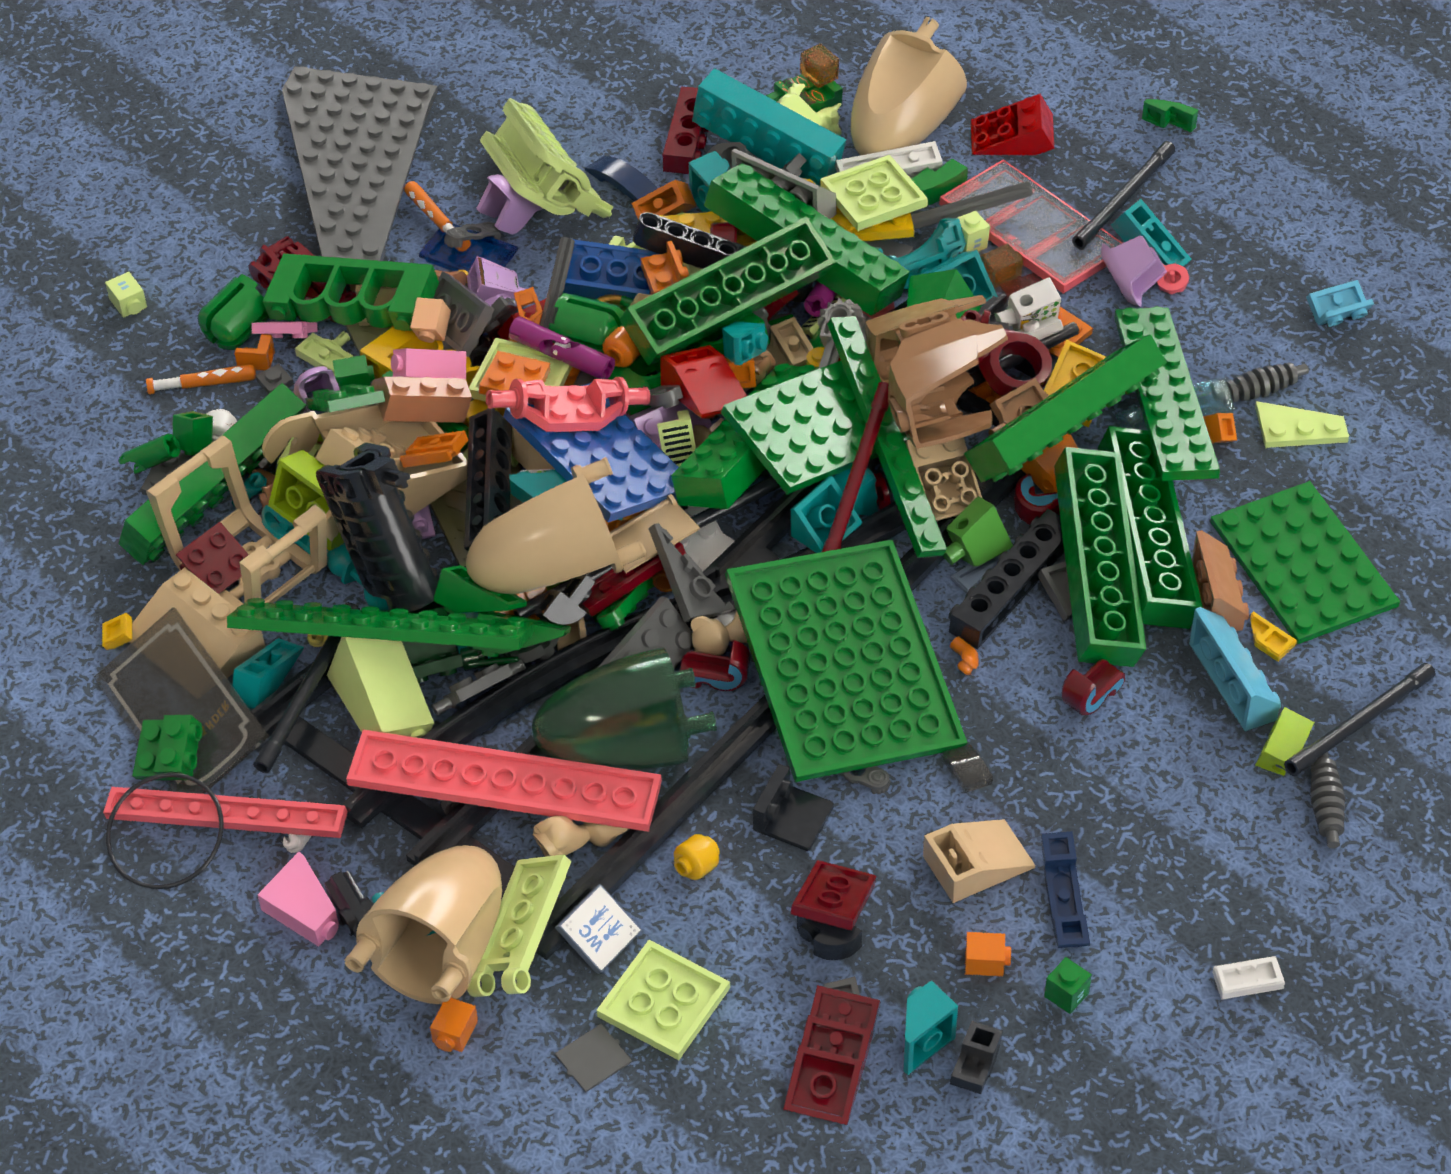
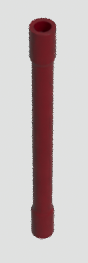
[822,382,889,552]

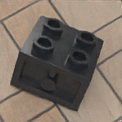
[753,764,834,851]

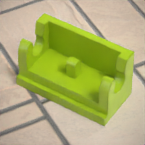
[1255,707,1315,776]

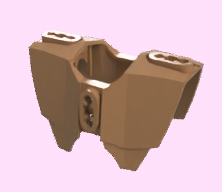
[865,295,1008,449]

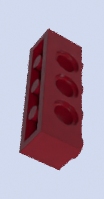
[662,86,709,174]

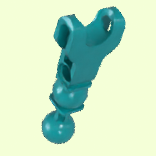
[261,505,389,611]

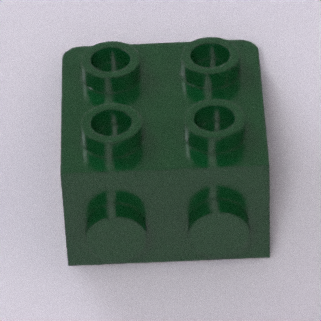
[402,607,463,683]

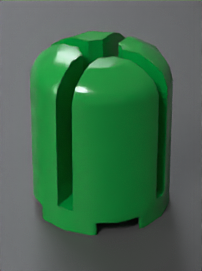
[197,274,269,350]
[549,293,624,354]

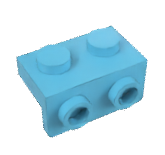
[1306,280,1374,327]

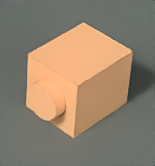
[410,297,451,343]

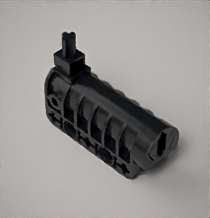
[316,443,439,612]

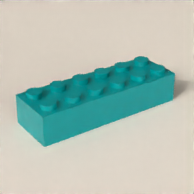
[692,68,846,186]

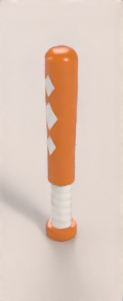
[404,181,471,252]
[146,364,256,394]

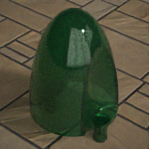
[531,647,717,770]

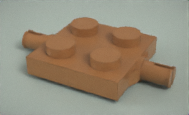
[988,378,1049,436]

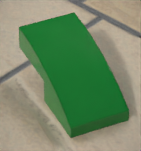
[1142,99,1198,132]

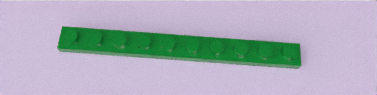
[827,316,947,558]

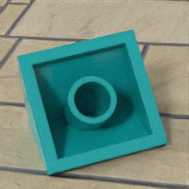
[791,476,863,553]

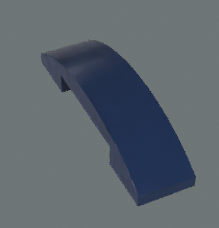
[585,156,658,201]
[1041,831,1090,948]

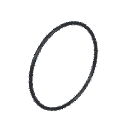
[106,773,224,889]

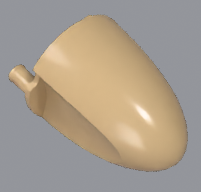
[851,17,967,155]
[466,457,647,594]
[344,845,502,1004]

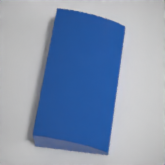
[563,239,659,299]

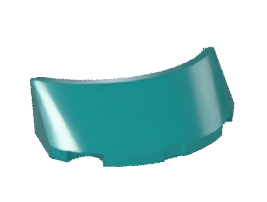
[876,218,966,289]

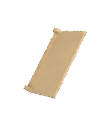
[610,494,700,573]

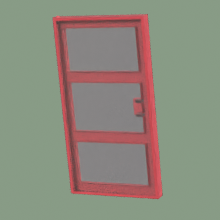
[939,160,1123,294]

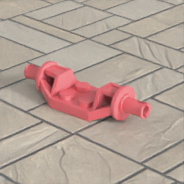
[486,377,651,432]

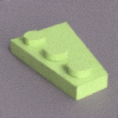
[1255,401,1349,448]

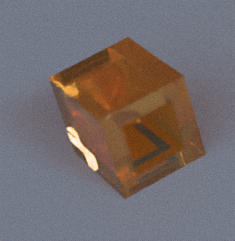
[800,43,839,88]
[981,243,1023,288]

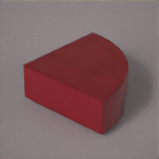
[874,472,891,509]

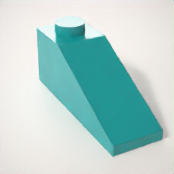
[1111,199,1192,266]
[231,638,304,709]

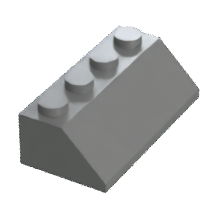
[731,149,836,219]

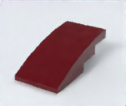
[783,985,881,1125]

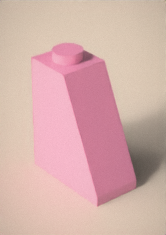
[391,348,466,379]
[258,852,339,947]

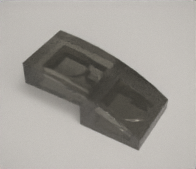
[940,742,993,793]

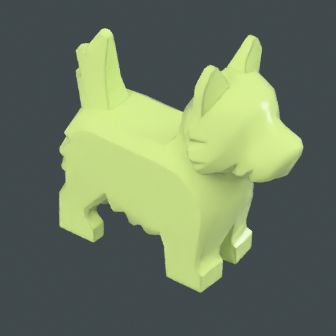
[777,83,842,135]

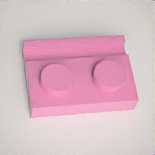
[252,321,318,338]

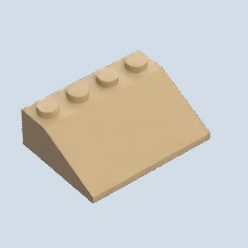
[129,567,265,700]

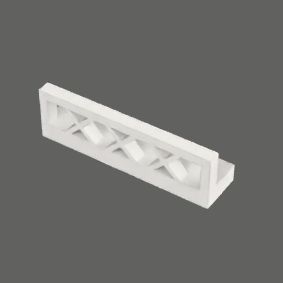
[835,141,943,179]

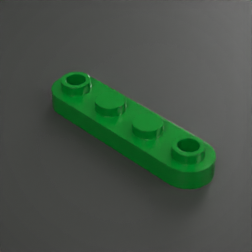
[596,577,655,630]

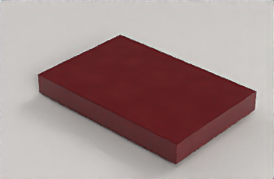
[791,860,877,931]

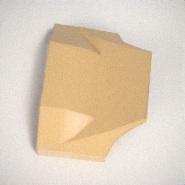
[767,317,813,369]

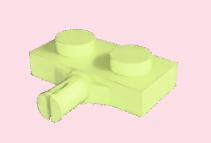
[295,331,353,376]

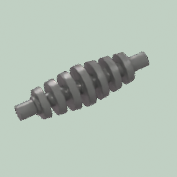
[1213,362,1309,403]
[1310,752,1345,848]

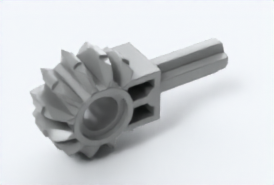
[818,298,865,369]

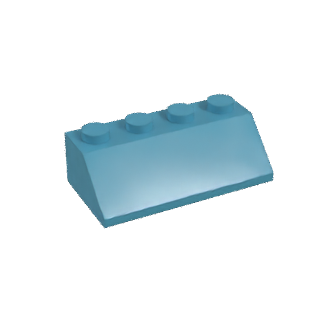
[1189,607,1281,731]

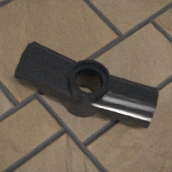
[325,871,373,938]

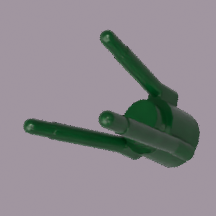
[460,646,535,671]

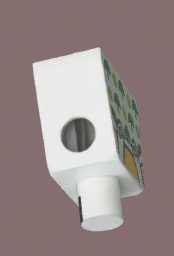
[995,277,1061,331]

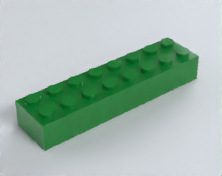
[704,163,910,316]
[620,216,836,366]
[964,334,1167,483]
[671,363,819,509]
[118,383,306,565]
[1097,426,1203,629]
[1054,447,1146,667]

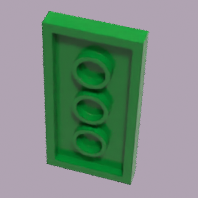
[305,384,385,413]

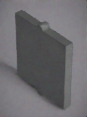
[555,1024,632,1092]

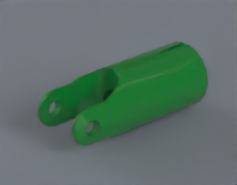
[118,433,181,474]

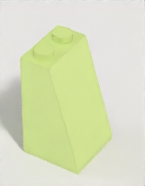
[327,637,434,738]

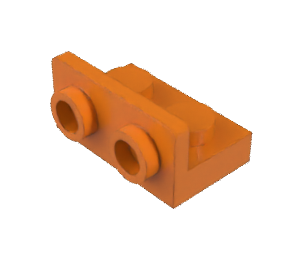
[640,241,689,295]

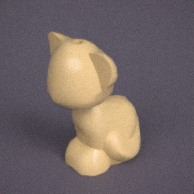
[690,612,747,656]
[532,816,628,857]

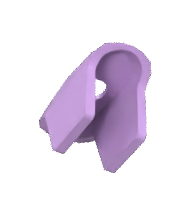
[477,174,543,235]
[1101,236,1167,307]
[293,366,340,413]

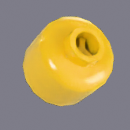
[673,834,720,880]

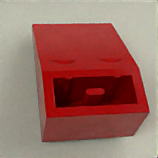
[971,94,1055,155]
[661,345,747,419]

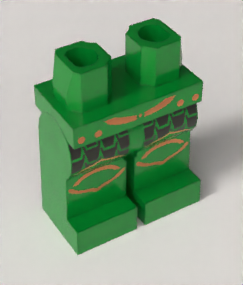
[766,63,843,112]

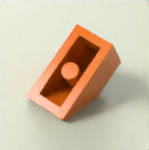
[632,180,697,219]

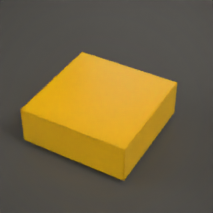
[102,613,132,650]

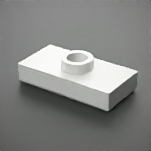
[1017,316,1064,340]
[1212,956,1285,1000]

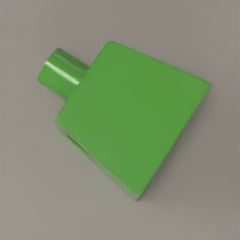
[943,496,1013,567]

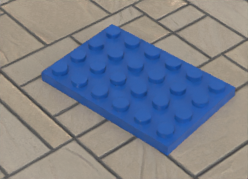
[503,382,679,522]

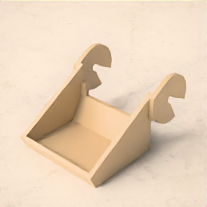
[262,403,468,542]

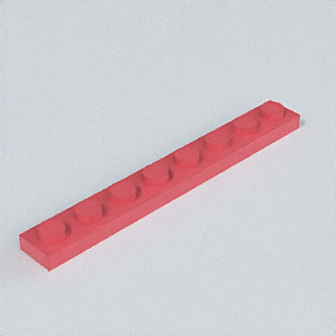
[103,787,348,838]

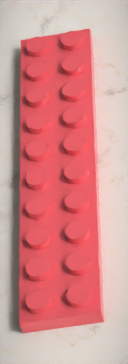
[346,729,662,832]

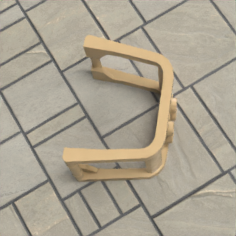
[146,435,327,609]

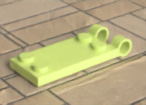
[467,855,572,997]

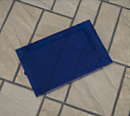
[419,224,518,272]

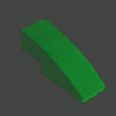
[911,159,968,205]

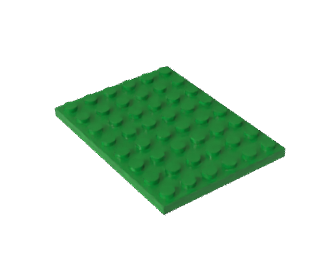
[725,540,967,782]

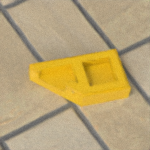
[1250,611,1297,662]

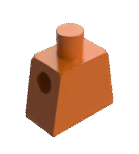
[1021,433,1078,493]

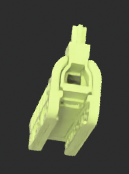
[480,98,613,218]

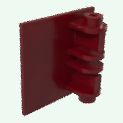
[176,522,249,594]

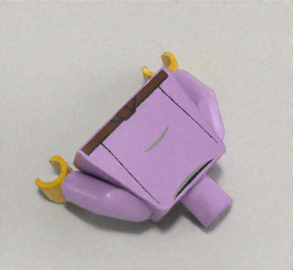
[458,256,525,306]

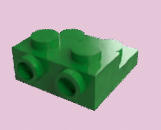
[132,715,203,780]

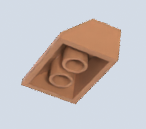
[372,376,472,423]
[1192,530,1249,631]

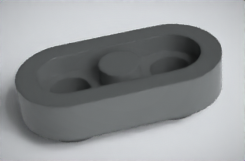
[645,385,683,409]

